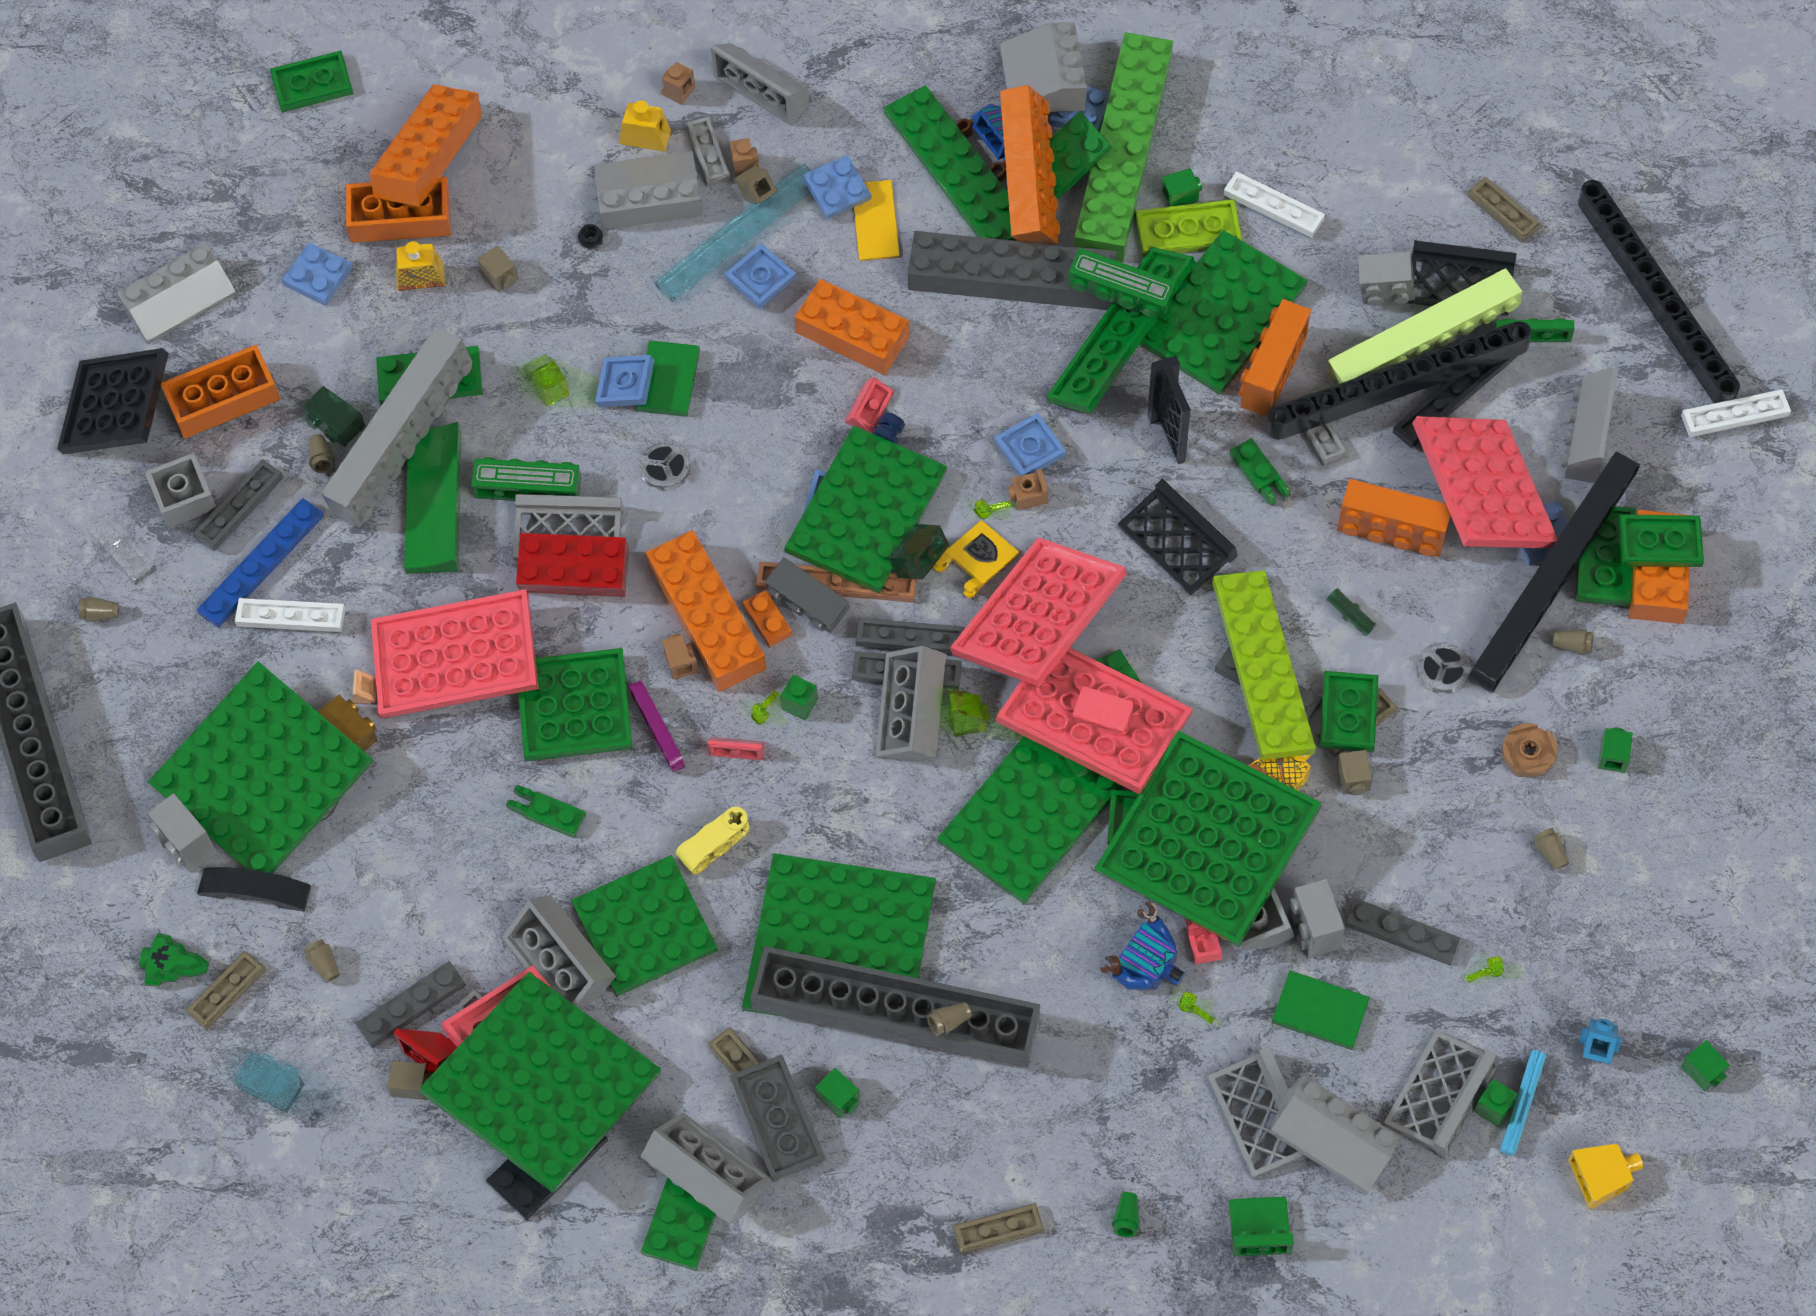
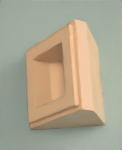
[353,669,377,704]

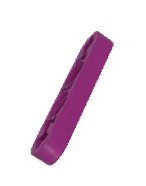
[628,680,685,773]

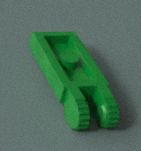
[1229,438,1291,506]
[506,785,586,838]

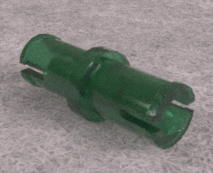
[1326,588,1377,636]

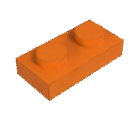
[743,590,792,647]

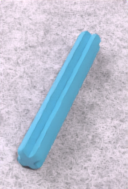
[1500,1050,1546,1156]

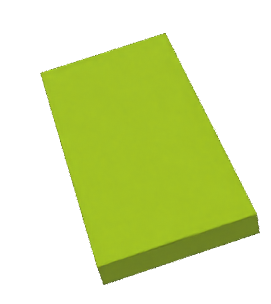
[1135,199,1243,257]

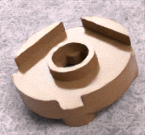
[1502,723,1558,777]

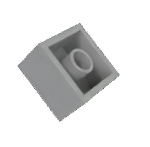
[1358,252,1415,306]
[145,453,217,528]
[147,793,217,872]
[1288,879,1345,958]

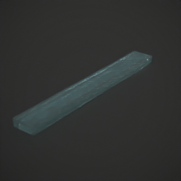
[655,164,812,302]

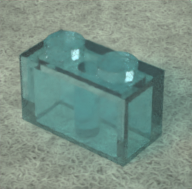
[234,1051,305,1113]

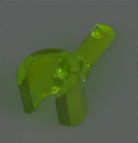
[974,499,1012,520]
[751,690,779,725]
[1466,956,1504,983]
[1179,992,1215,1024]

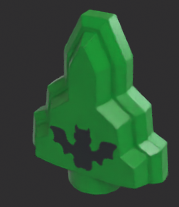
[139,933,209,987]

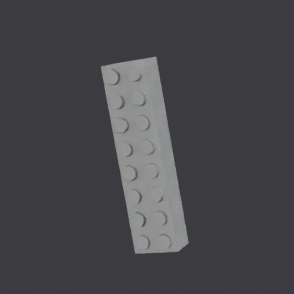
[321,326,473,528]

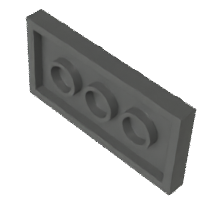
[729,1054,826,1182]

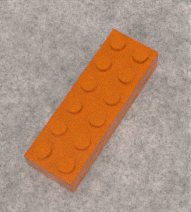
[369,84,482,207]
[1000,85,1060,245]
[646,530,767,692]

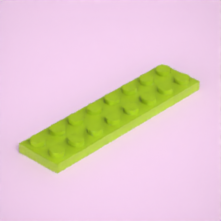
[1212,570,1316,760]

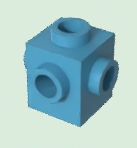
[1579,1018,1622,1064]

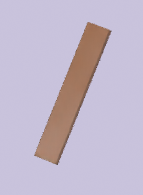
[756,561,917,603]

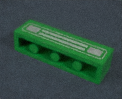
[1067,248,1176,320]
[471,457,582,501]

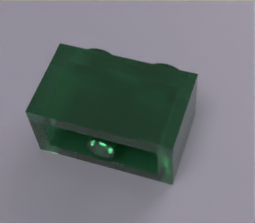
[302,386,365,447]
[888,524,950,579]

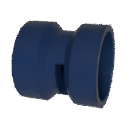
[872,412,905,444]

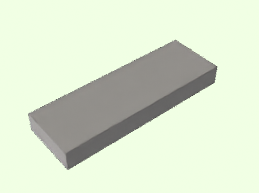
[686,116,731,187]
[1288,391,1348,467]

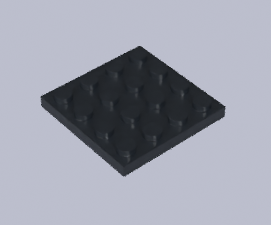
[57,348,169,454]

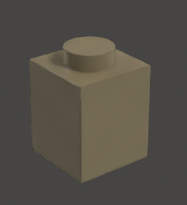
[734,166,777,205]
[477,246,519,292]
[1337,750,1372,795]
[387,1061,432,1100]

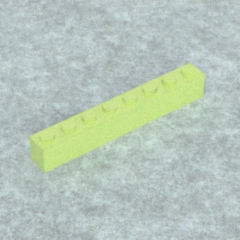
[1327,268,1522,385]

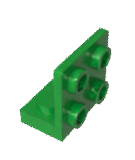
[1229,1197,1294,1257]

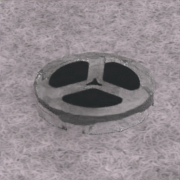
[639,441,691,491]
[1416,642,1471,694]

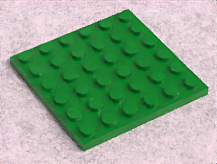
[148,661,374,873]
[1094,731,1322,947]
[742,853,936,1019]
[419,972,661,1193]

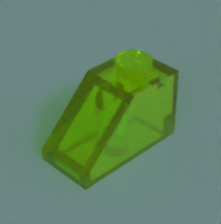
[523,355,569,406]
[948,689,990,737]

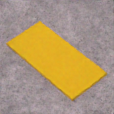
[854,180,900,261]

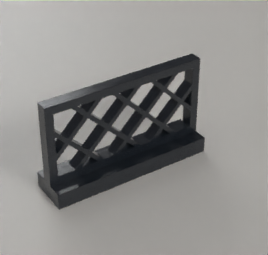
[1407,240,1517,316]
[1147,355,1191,464]
[1118,478,1237,596]

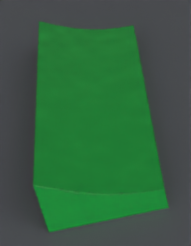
[404,421,462,574]

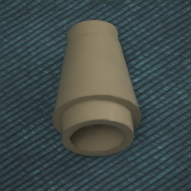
[309,434,335,473]
[79,596,119,622]
[1553,629,1594,655]
[1533,828,1569,871]
[304,939,340,983]
[927,1002,972,1036]

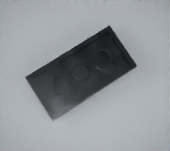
[486,1136,608,1221]

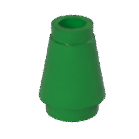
[1112,1192,1140,1238]

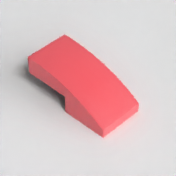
[1184,919,1222,964]

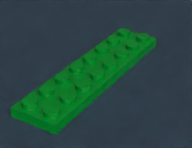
[884,85,1016,241]
[1046,247,1196,414]

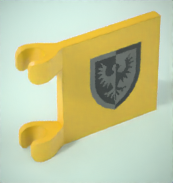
[933,520,1020,599]

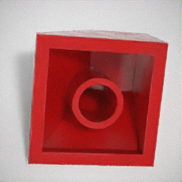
[393,1028,457,1074]

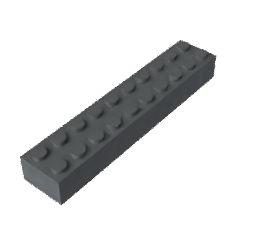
[0,602,92,862]
[751,946,1040,1068]

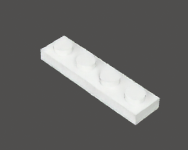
[1223,171,1325,238]
[1681,389,1791,437]
[235,598,345,632]

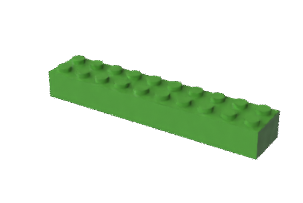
[1074,32,1173,262]

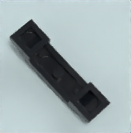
[197,867,311,912]

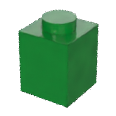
[1161,168,1202,207]
[780,674,818,721]
[1598,727,1633,773]
[1681,1040,1730,1091]
[815,1068,860,1118]
[1474,1079,1518,1127]

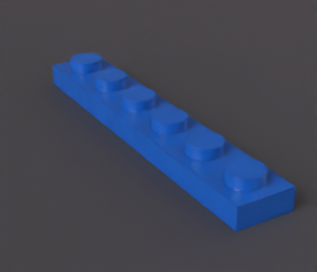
[197,498,324,628]

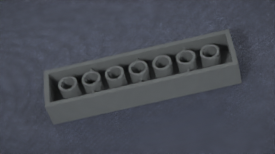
[908,231,1117,310]

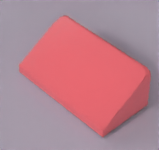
[845,377,894,433]
[1072,686,1134,734]
[708,737,765,760]

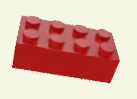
[516,533,629,597]

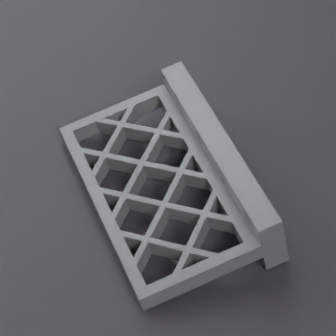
[513,494,623,560]
[1384,1030,1498,1159]
[1208,1046,1309,1180]

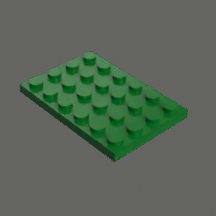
[1139,230,1308,395]
[784,425,948,594]
[937,736,1123,904]

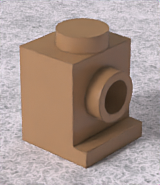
[661,62,695,105]
[729,138,759,177]
[1007,469,1048,510]
[662,634,698,680]

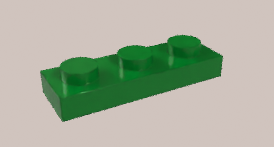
[1494,318,1575,342]

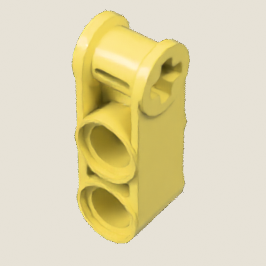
[675,807,750,875]

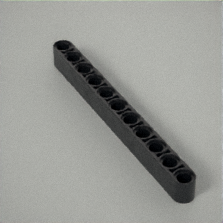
[1578,180,1740,404]
[1267,321,1531,440]
[1468,451,1640,693]

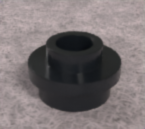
[578,224,603,249]

